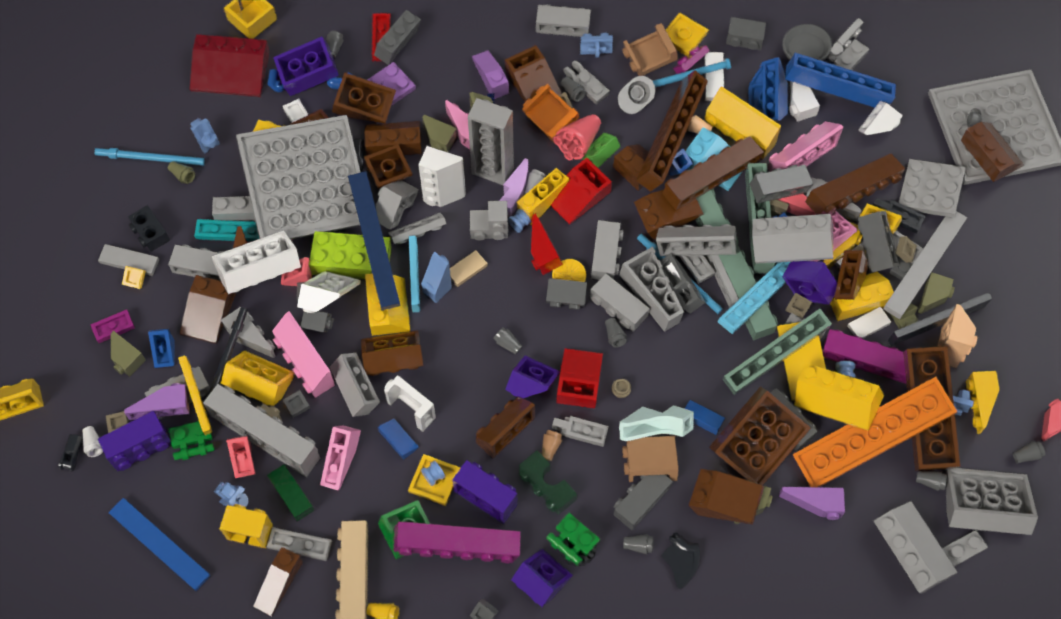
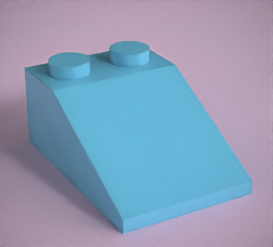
[685,127,743,191]

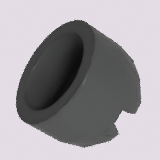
[967,111,982,126]

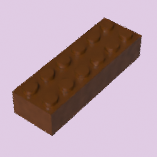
[903,346,960,471]

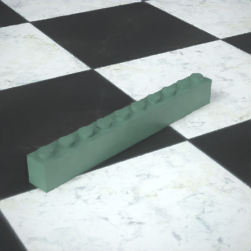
[679,170,778,340]

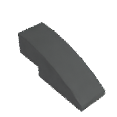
[660,253,706,314]

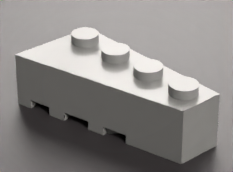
[619,247,684,332]

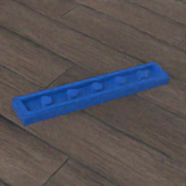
[109,498,211,591]

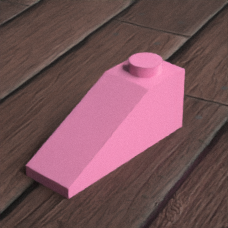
[320,425,361,490]

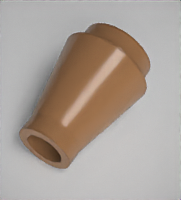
[540,430,563,461]

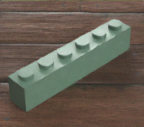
[745,163,775,274]
[723,309,832,395]

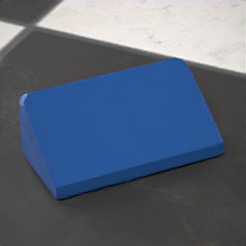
[684,400,725,435]
[378,419,419,460]

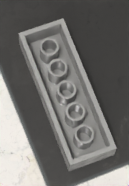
[468,98,514,185]
[203,384,320,477]

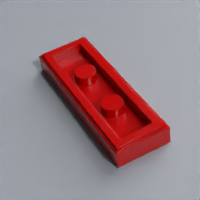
[372,13,391,61]

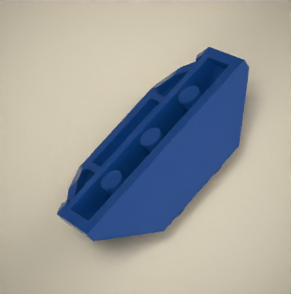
[749,57,788,122]

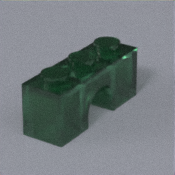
[519,450,577,515]

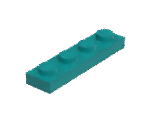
[194,219,260,242]

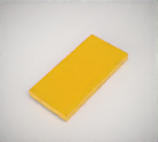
[777,322,826,401]

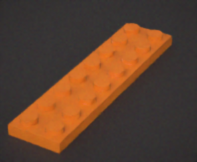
[793,377,957,488]

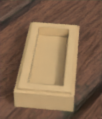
[450,250,488,287]

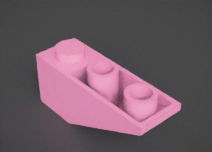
[445,100,470,149]

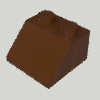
[364,144,412,189]
[613,144,648,191]

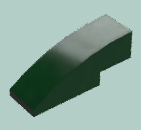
[267,464,315,522]

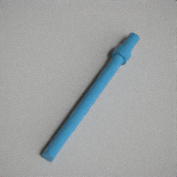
[95,148,205,166]
[637,233,723,314]

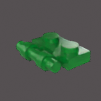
[169,421,215,461]
[546,513,600,566]

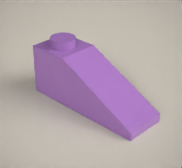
[472,51,509,100]
[124,383,189,420]
[779,487,845,520]

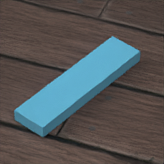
[409,236,420,312]

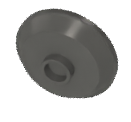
[782,24,832,61]

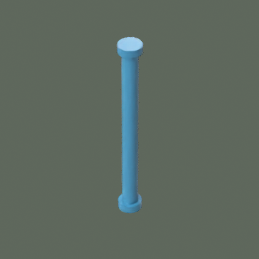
[652,58,731,88]

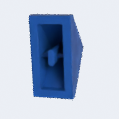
[148,329,175,368]

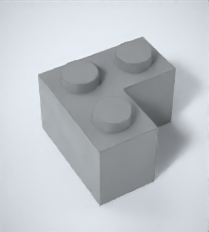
[375,180,419,229]
[470,201,508,240]

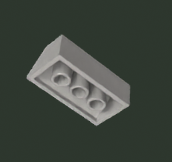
[752,214,833,264]
[656,224,736,256]
[874,501,958,594]

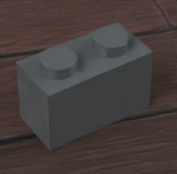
[726,17,766,50]
[546,278,587,310]
[300,311,334,333]

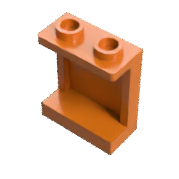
[522,84,580,142]

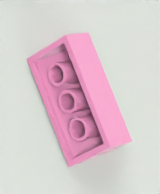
[767,121,843,172]
[272,311,335,398]

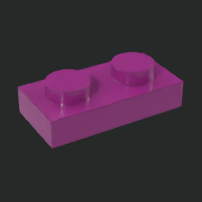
[673,45,710,74]
[91,310,135,343]

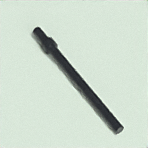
[204,307,248,417]

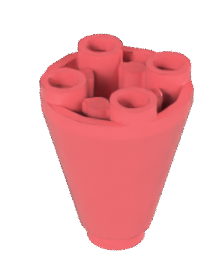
[553,114,601,160]

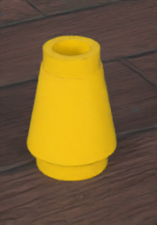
[367,603,399,619]

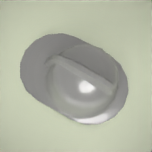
[618,76,655,114]

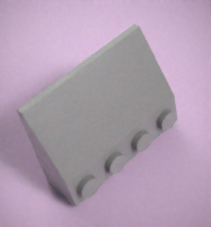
[946,468,1038,535]

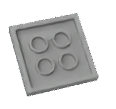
[899,159,966,218]

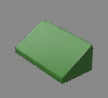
[582,133,620,168]

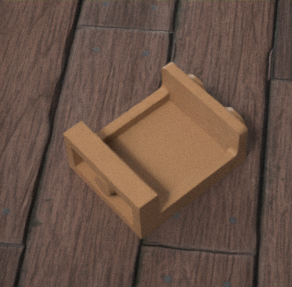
[622,23,678,76]
[623,436,678,482]

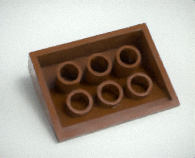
[709,386,811,485]

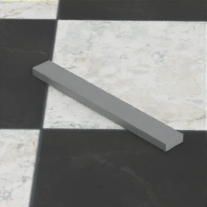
[883,211,967,319]

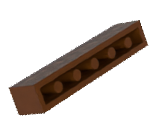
[662,136,764,210]
[805,153,905,215]

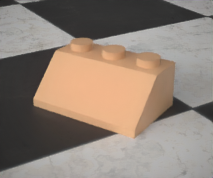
[937,304,977,368]

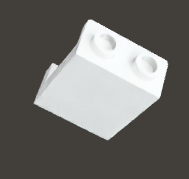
[384,375,436,432]

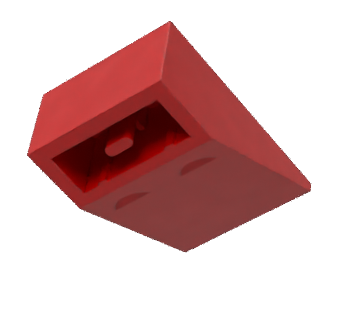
[550,157,612,225]
[557,348,603,409]

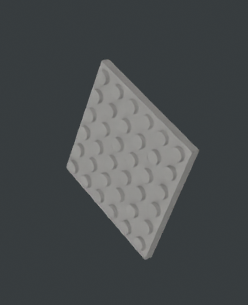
[928,70,1061,185]
[236,115,360,240]

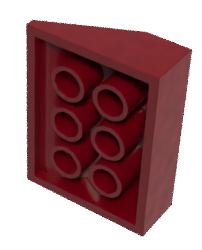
[190,34,270,97]

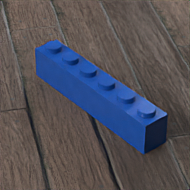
[785,53,896,108]

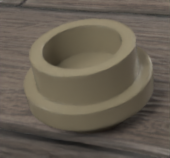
[612,379,631,398]

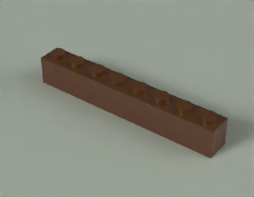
[636,70,708,192]

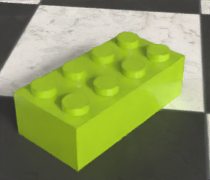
[309,231,392,279]

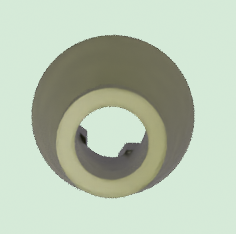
[168,161,195,184]

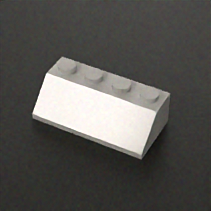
[419,146,466,207]
[212,230,301,294]
[297,271,361,313]

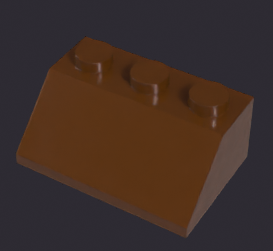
[365,121,422,156]
[961,121,1024,182]
[361,330,423,376]
[476,397,535,459]

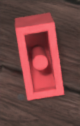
[1041,399,1061,442]

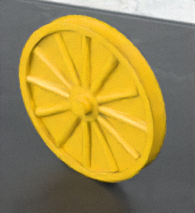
[552,259,586,282]

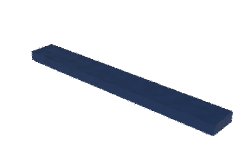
[348,171,400,310]

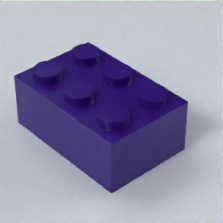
[273,37,339,96]
[98,411,171,472]
[452,460,517,524]

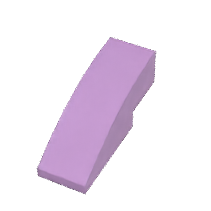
[499,158,528,217]

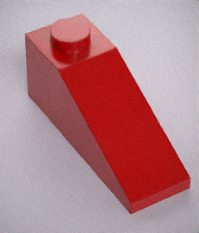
[531,213,563,275]

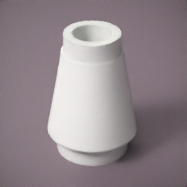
[82,426,103,457]

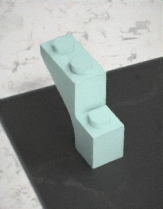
[619,405,694,441]

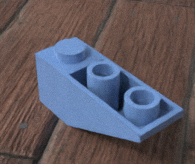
[421,252,452,303]

